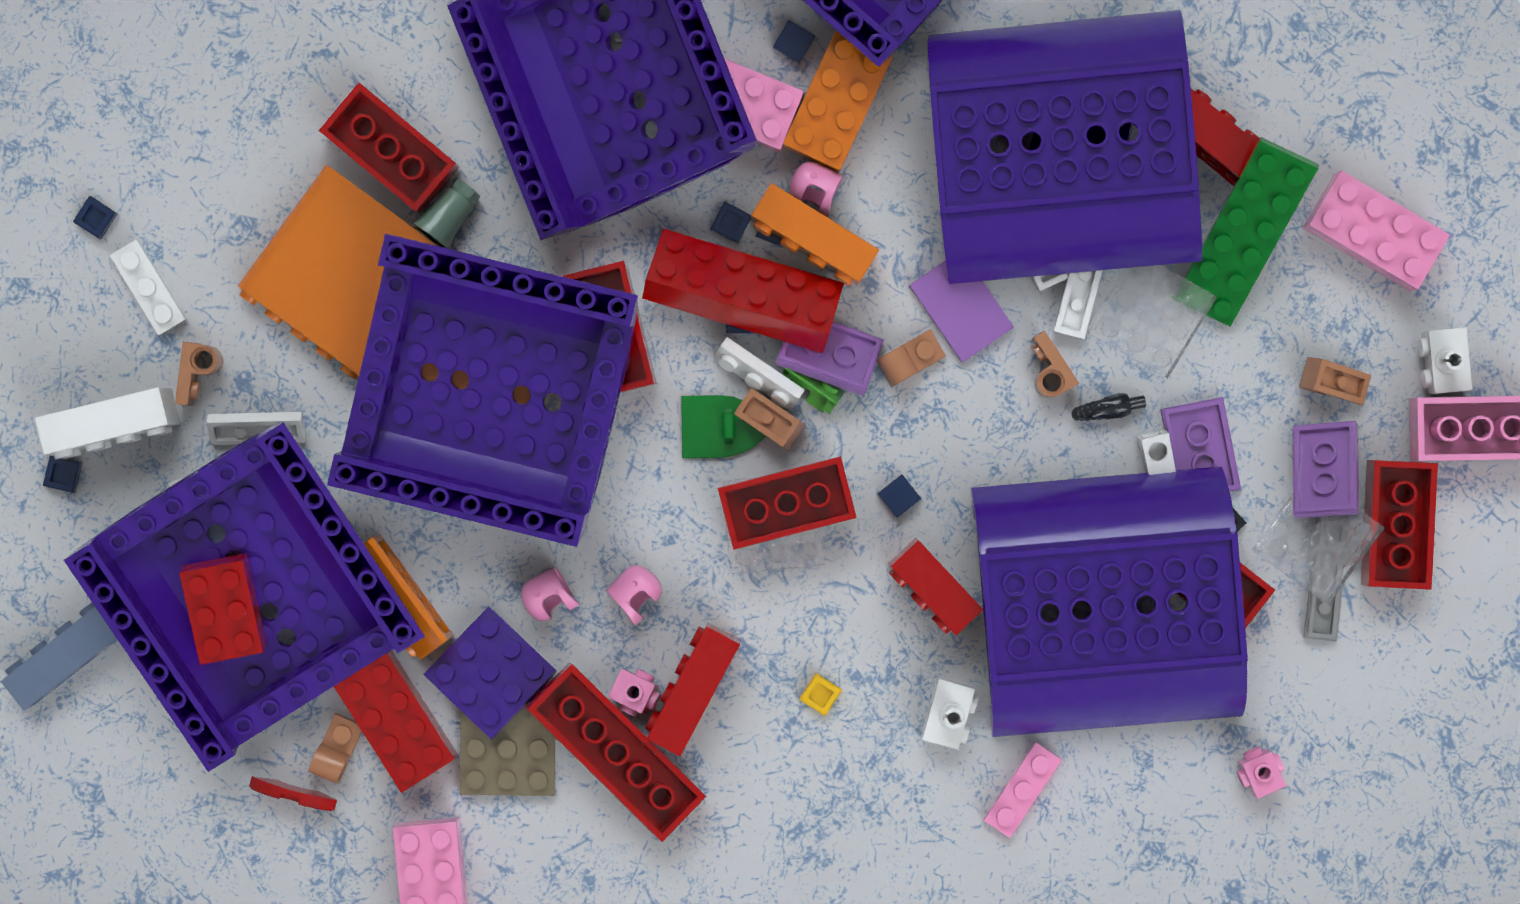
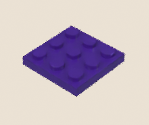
[423,606,557,740]

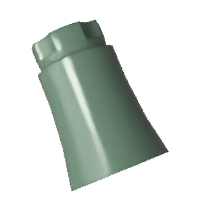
[413,178,480,249]

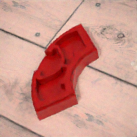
[249,776,337,811]

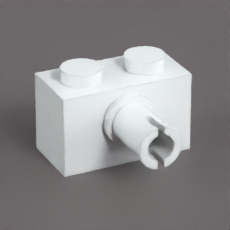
[1418,327,1473,394]
[920,677,979,750]

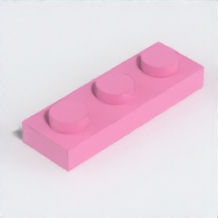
[983,742,1062,838]

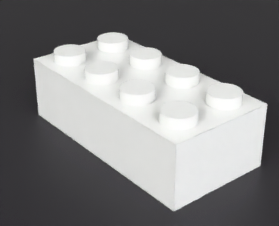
[35,387,180,460]

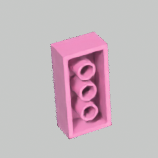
[725,59,804,153]
[1302,170,1450,291]
[1409,396,1520,461]
[393,817,468,904]

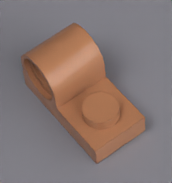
[876,329,946,387]
[1031,331,1079,397]
[175,341,223,406]
[1299,357,1371,405]
[734,388,806,451]
[308,713,362,784]

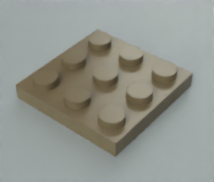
[460,701,555,796]

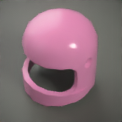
[789,161,843,217]
[605,565,662,626]
[521,566,580,621]

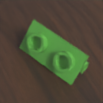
[781,368,844,414]

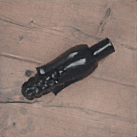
[1071,393,1146,421]

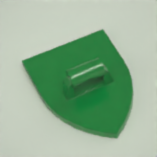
[681,395,766,458]

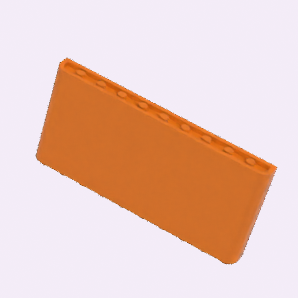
[238,164,547,404]

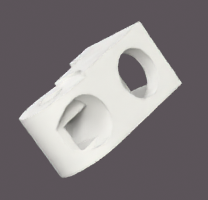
[1136,429,1176,475]

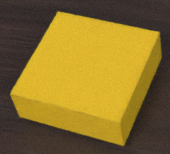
[799,673,842,716]

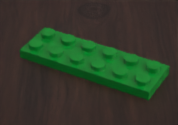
[1174,137,1319,327]

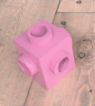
[608,669,661,717]
[1236,747,1287,799]

